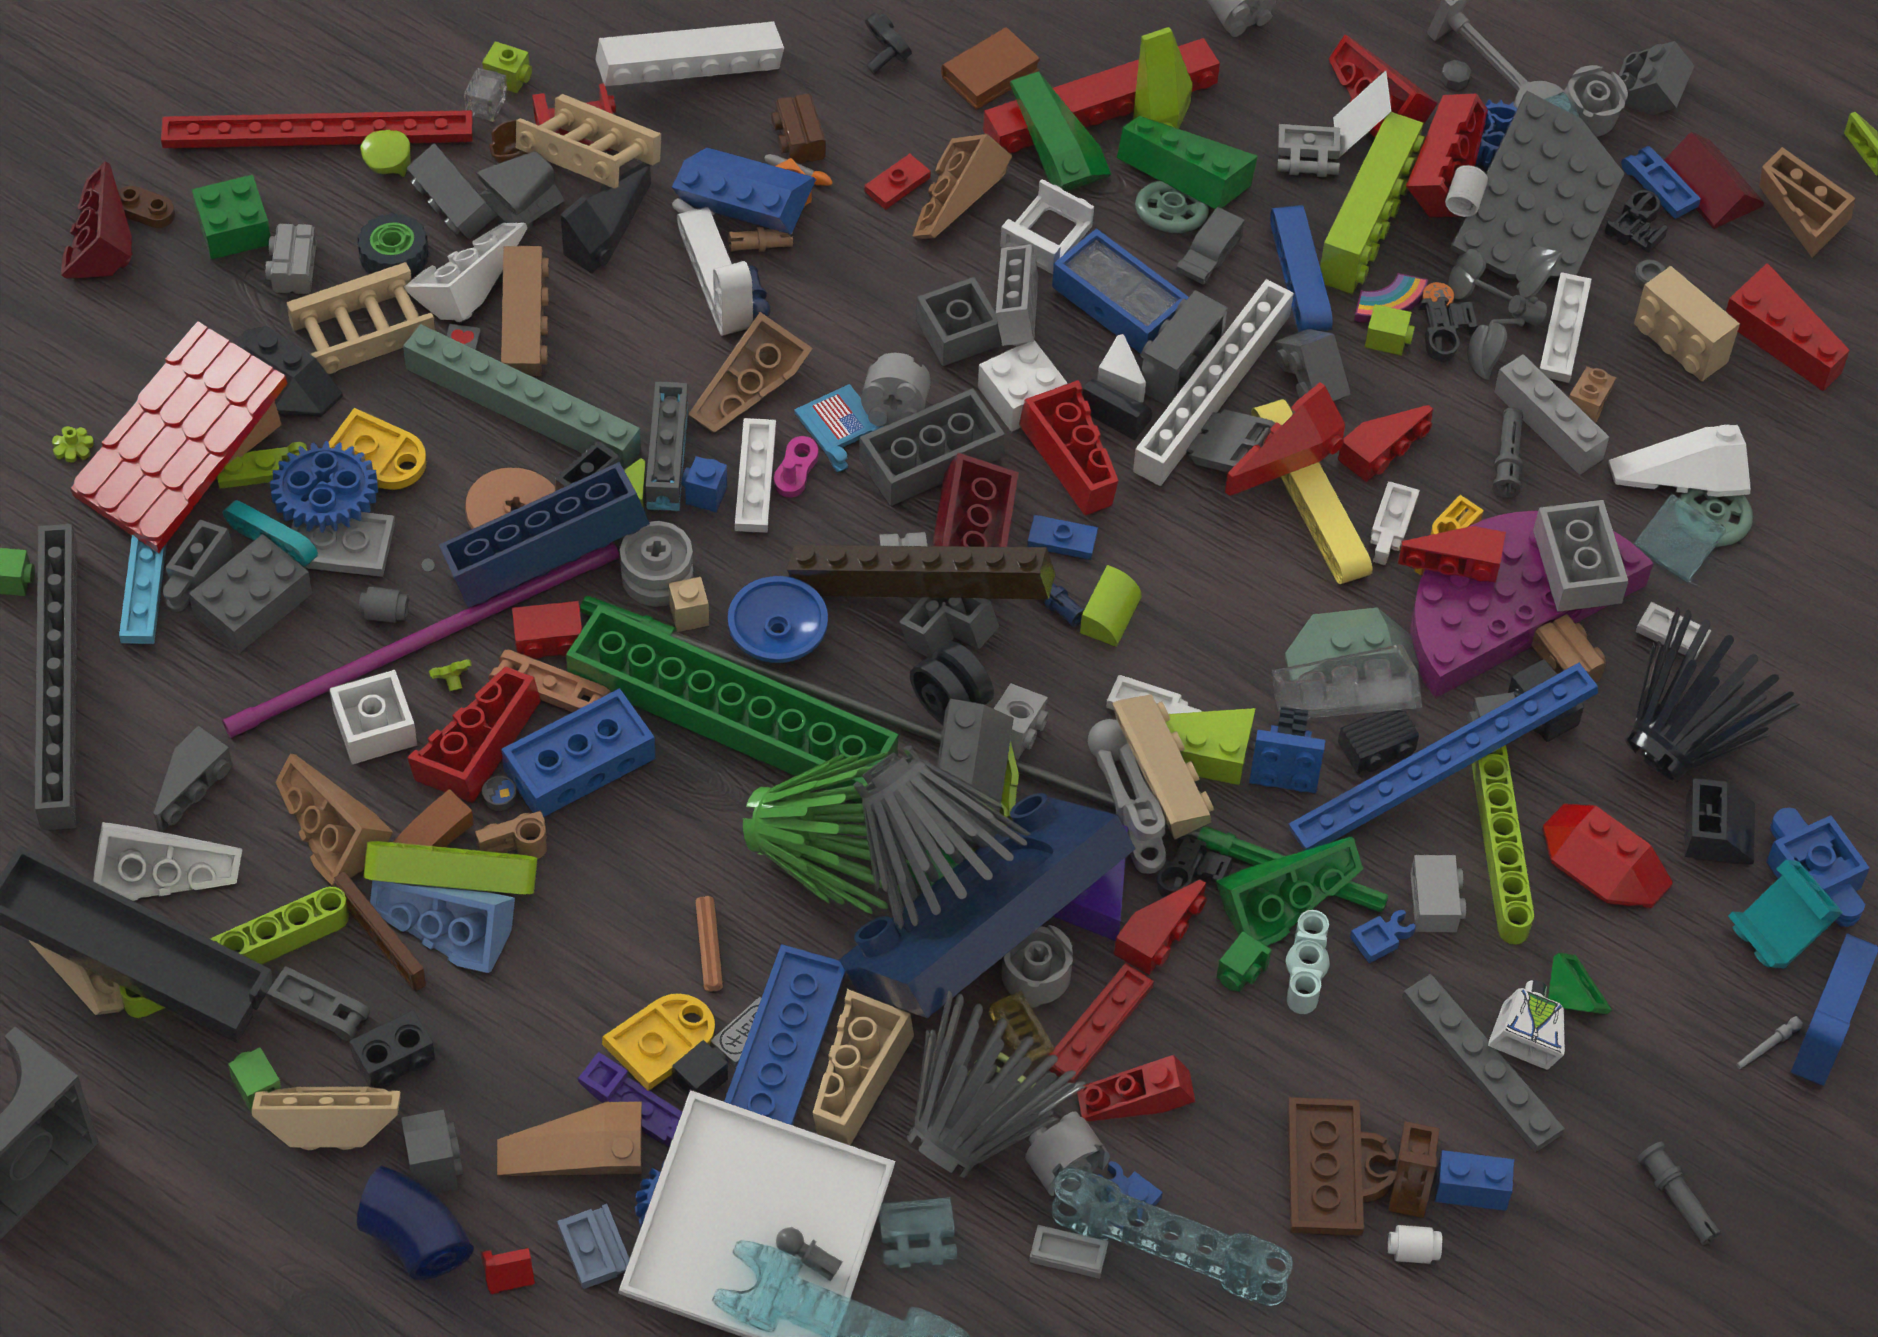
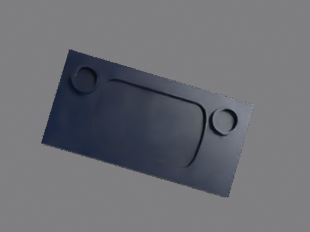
[839,793,1136,1018]

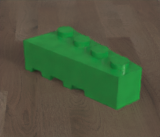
[1117,116,1258,209]

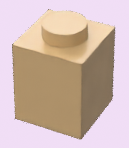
[669,577,709,632]

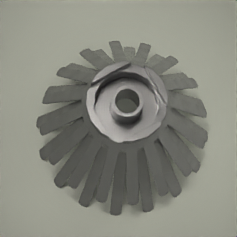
[854,745,1031,930]
[906,990,1085,1178]

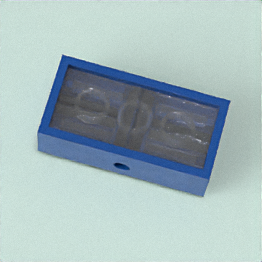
[1052,228,1189,354]

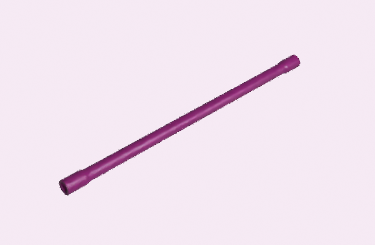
[222,541,620,738]

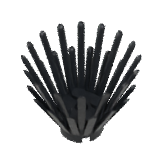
[1625,607,1800,782]

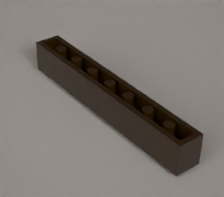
[787,545,1055,599]

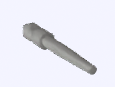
[1736,1016,1803,1069]

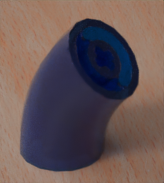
[357,1165,474,1280]

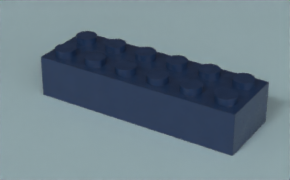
[439,462,650,608]

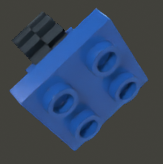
[1249,706,1325,793]

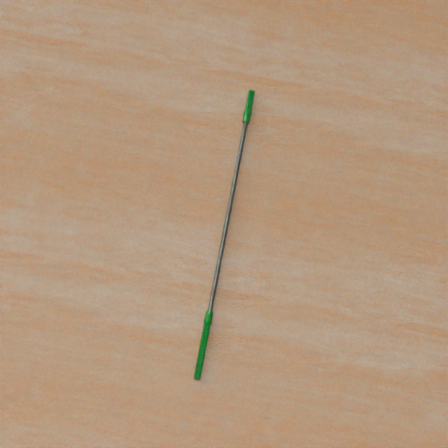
[580,596,1388,912]

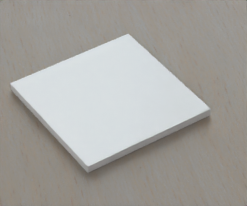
[618,1090,896,1337]

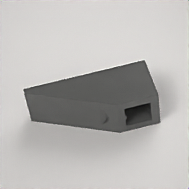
[154,726,232,832]

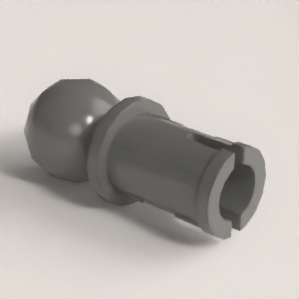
[776,1227,843,1281]

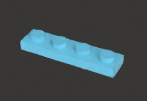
[119,535,167,644]

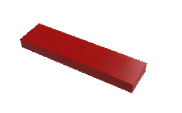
[1048,963,1154,1083]

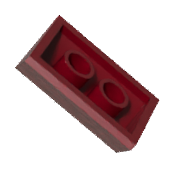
[1664,132,1764,229]

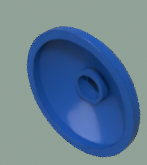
[728,576,828,663]

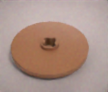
[465,468,555,529]

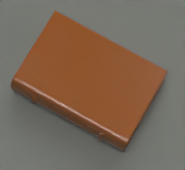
[941,27,1040,110]

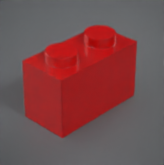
[512,601,582,659]

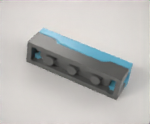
[646,381,688,511]

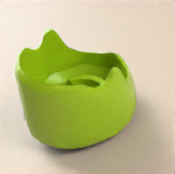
[360,130,411,177]

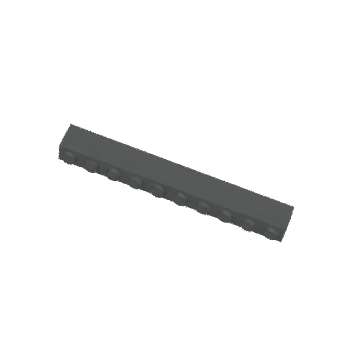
[35,524,77,831]

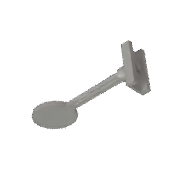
[1427,0,1564,108]

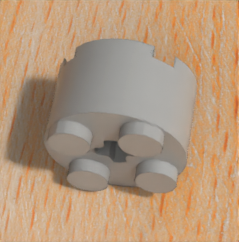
[1207,0,1276,37]
[1558,65,1628,137]
[861,353,931,426]
[1001,925,1073,1007]
[1025,1111,1110,1197]

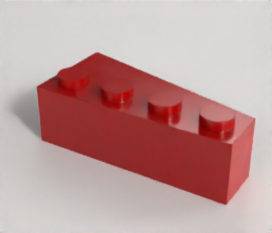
[1725,263,1850,391]

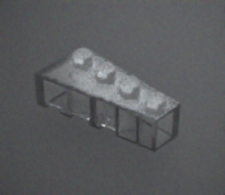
[1272,644,1422,718]

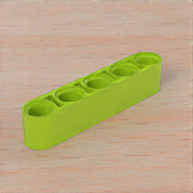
[364,841,538,894]

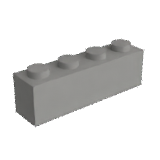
[996,244,1039,346]
[1494,354,1609,475]

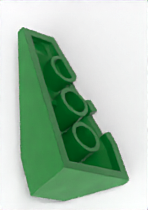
[1216,837,1363,946]

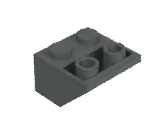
[1618,41,1694,115]

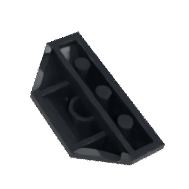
[233,326,343,417]

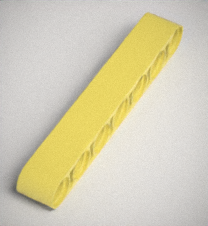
[1251,399,1372,584]

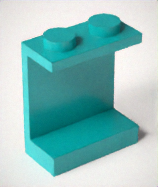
[1728,859,1843,969]

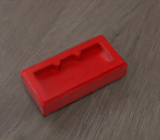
[864,153,931,210]

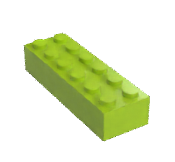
[1320,112,1425,294]

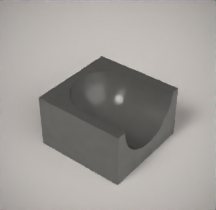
[0,1027,99,1240]

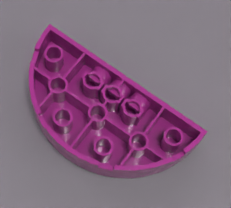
[1410,511,1653,698]

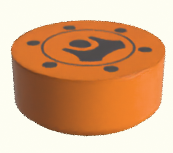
[1422,282,1454,308]

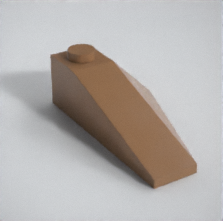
[913,134,1012,240]

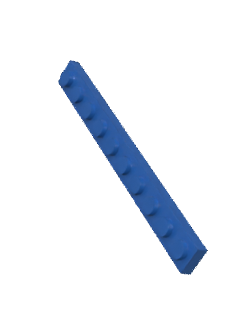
[1289,662,1598,851]

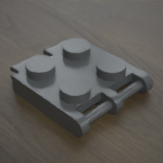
[1186,409,1275,472]

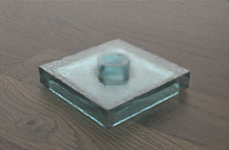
[1634,494,1726,582]

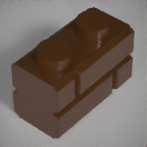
[771,93,826,164]

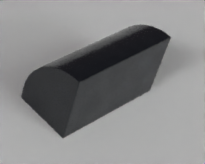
[1082,379,1152,440]

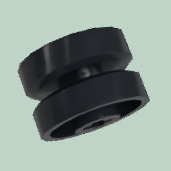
[910,641,994,724]

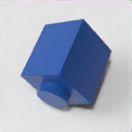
[681,456,727,513]

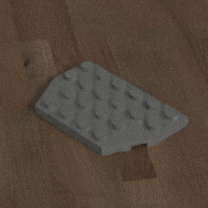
[1450,91,1624,280]

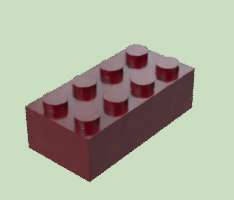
[932,453,1019,547]

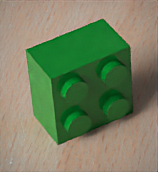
[191,175,271,260]

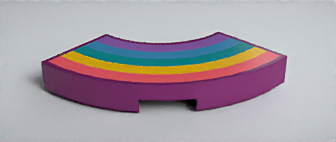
[1354,273,1428,323]

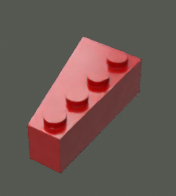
[1406,94,1488,217]
[1019,380,1119,515]
[407,666,541,803]

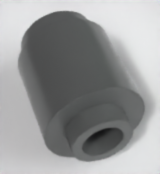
[359,586,409,623]

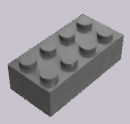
[859,388,1005,506]

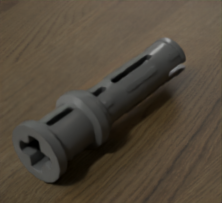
[1492,407,1523,498]
[1637,1141,1721,1245]

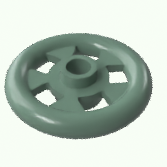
[1135,181,1209,233]
[1675,488,1753,547]

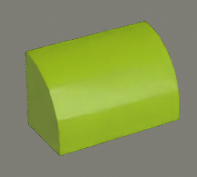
[1080,565,1142,647]

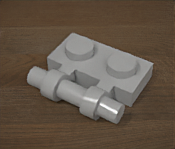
[1277,124,1340,177]

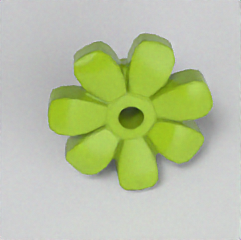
[52,426,94,462]
[429,659,472,692]

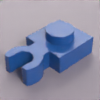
[1350,910,1416,963]
[1096,1161,1163,1223]

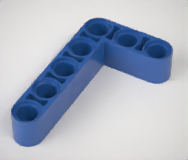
[1790,934,1878,1086]

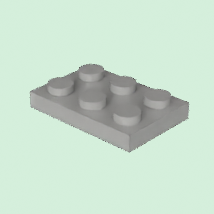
[291,512,395,577]

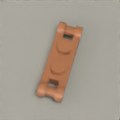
[488,650,611,712]

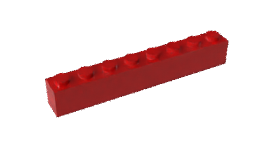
[983,38,1220,153]

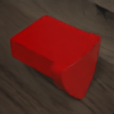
[480,1248,535,1295]

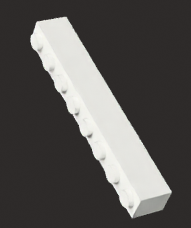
[1133,279,1294,486]

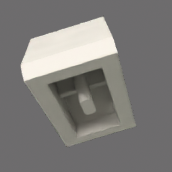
[1098,334,1146,403]

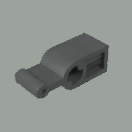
[1176,207,1245,284]

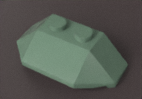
[1285,607,1419,684]

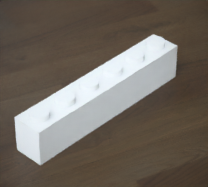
[595,21,784,86]

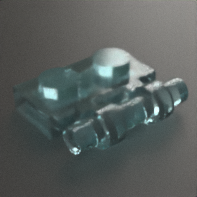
[879,1197,957,1268]

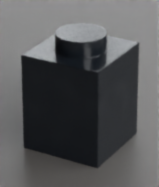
[672,1040,728,1096]

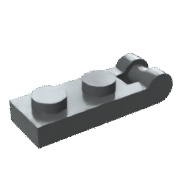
[267,966,371,1042]

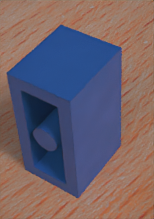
[1435,1150,1514,1211]

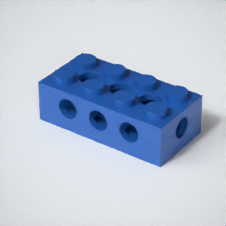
[501,688,656,817]

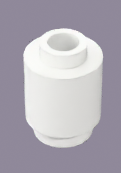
[1388,1225,1442,1264]

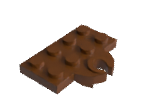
[1288,1097,1397,1236]

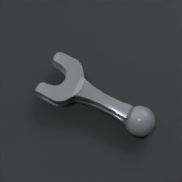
[1088,719,1166,874]

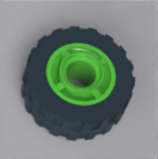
[357,213,429,277]

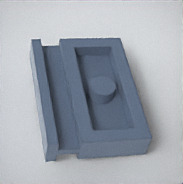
[557,1204,630,1289]

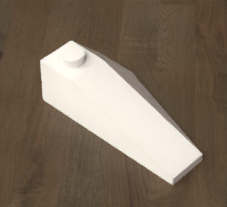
[1608,425,1751,497]
[93,822,242,901]

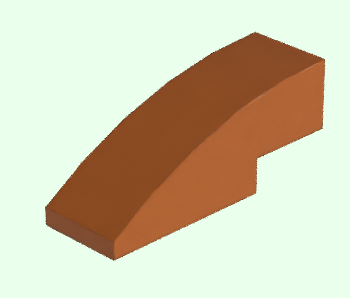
[393,789,474,848]

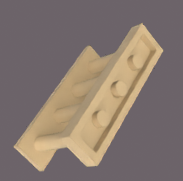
[516,94,661,189]
[286,262,435,374]

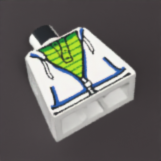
[1488,980,1565,1070]

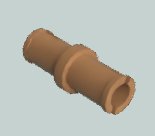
[728,227,793,252]

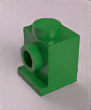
[1216,932,1272,992]

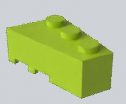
[1165,708,1256,785]

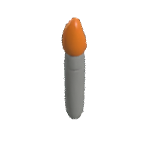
[764,154,832,186]

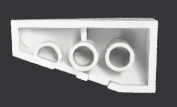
[404,223,528,322]

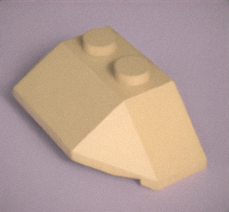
[252,1087,401,1150]

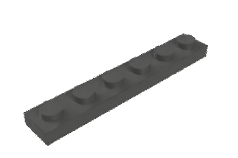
[1402,974,1565,1153]

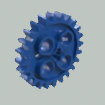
[270,441,378,533]

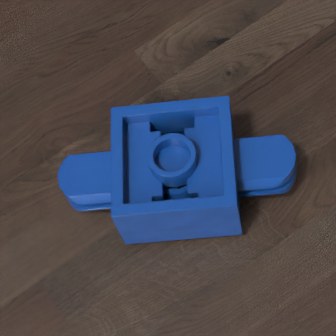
[1766,808,1870,927]

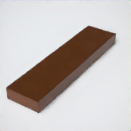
[334,872,426,992]

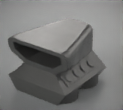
[476,151,565,233]

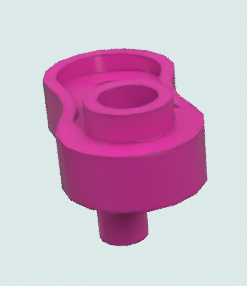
[774,436,819,498]

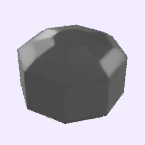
[1440,60,1472,91]

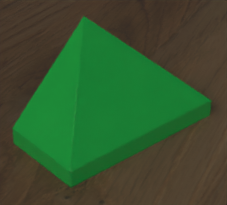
[1548,953,1612,1014]

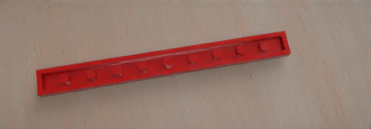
[161,110,473,148]

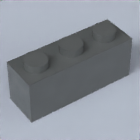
[407,143,497,240]

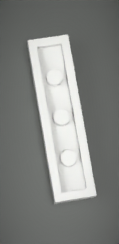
[1539,272,1592,383]
[735,418,776,533]

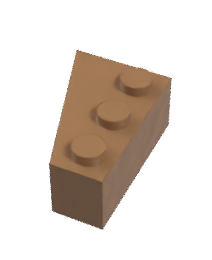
[1759,147,1855,258]

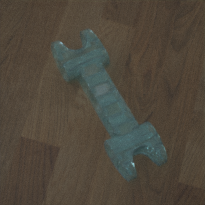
[1051,1168,1293,1306]
[712,1240,971,1337]

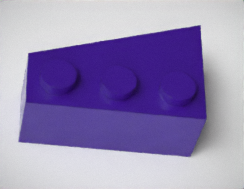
[1054,825,1128,941]

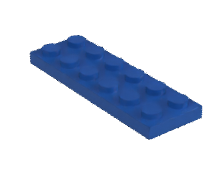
[724,944,846,1126]

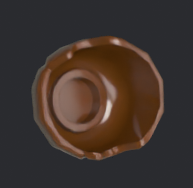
[489,120,528,163]

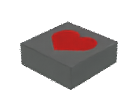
[447,324,482,351]

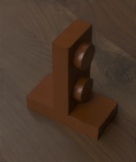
[1388,1121,1440,1218]

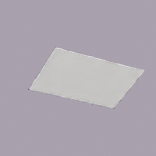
[1333,71,1391,157]

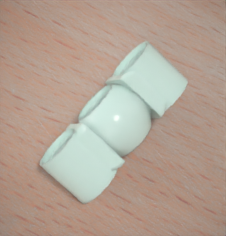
[1286,910,1330,1014]

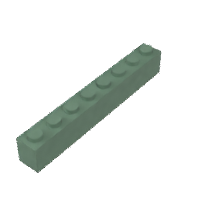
[403,324,641,470]

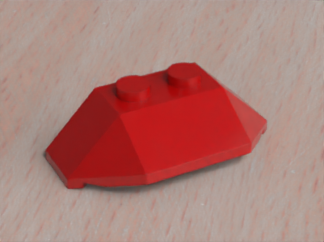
[1542,804,1673,908]

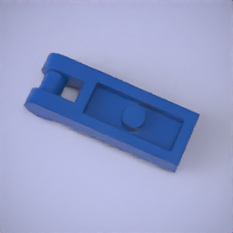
[1621,146,1701,219]

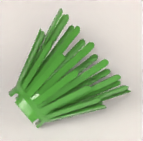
[743,752,919,914]

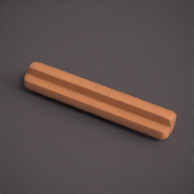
[696,896,723,992]

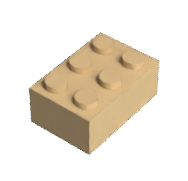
[1634,266,1740,381]

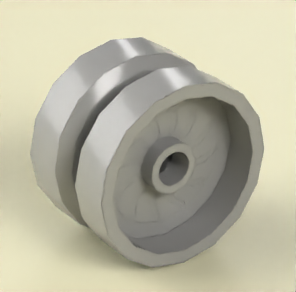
[620,521,694,607]

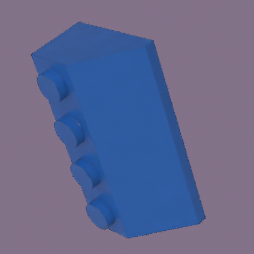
[672,147,816,234]

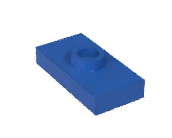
[1027,515,1098,560]

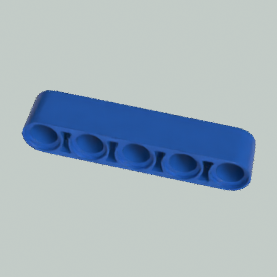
[1270,205,1333,332]

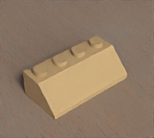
[1112,694,1214,840]

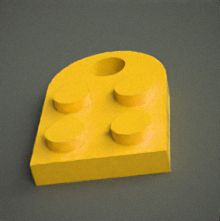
[328,408,427,490]
[602,994,715,1091]

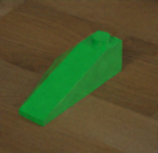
[1009,71,1112,191]

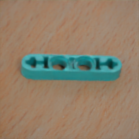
[223,500,318,567]

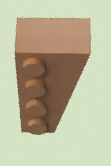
[501,246,549,376]

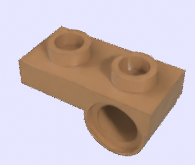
[1569,367,1617,423]
[475,811,547,859]

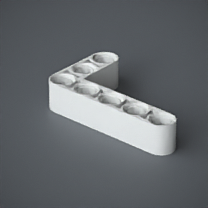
[677,207,753,336]

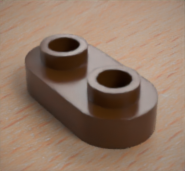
[118,186,175,228]

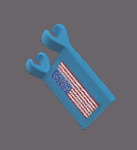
[794,384,884,472]

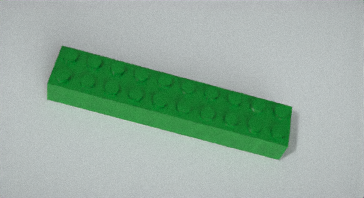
[566,605,899,803]

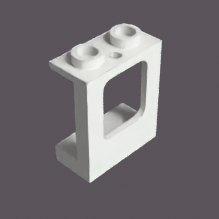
[1000,179,1094,274]

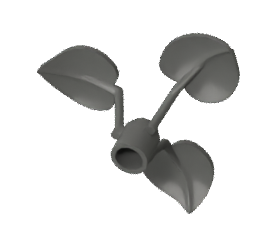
[1448,246,1563,380]

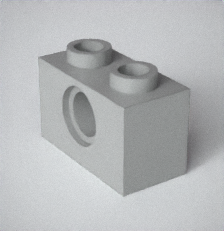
[994,683,1049,760]

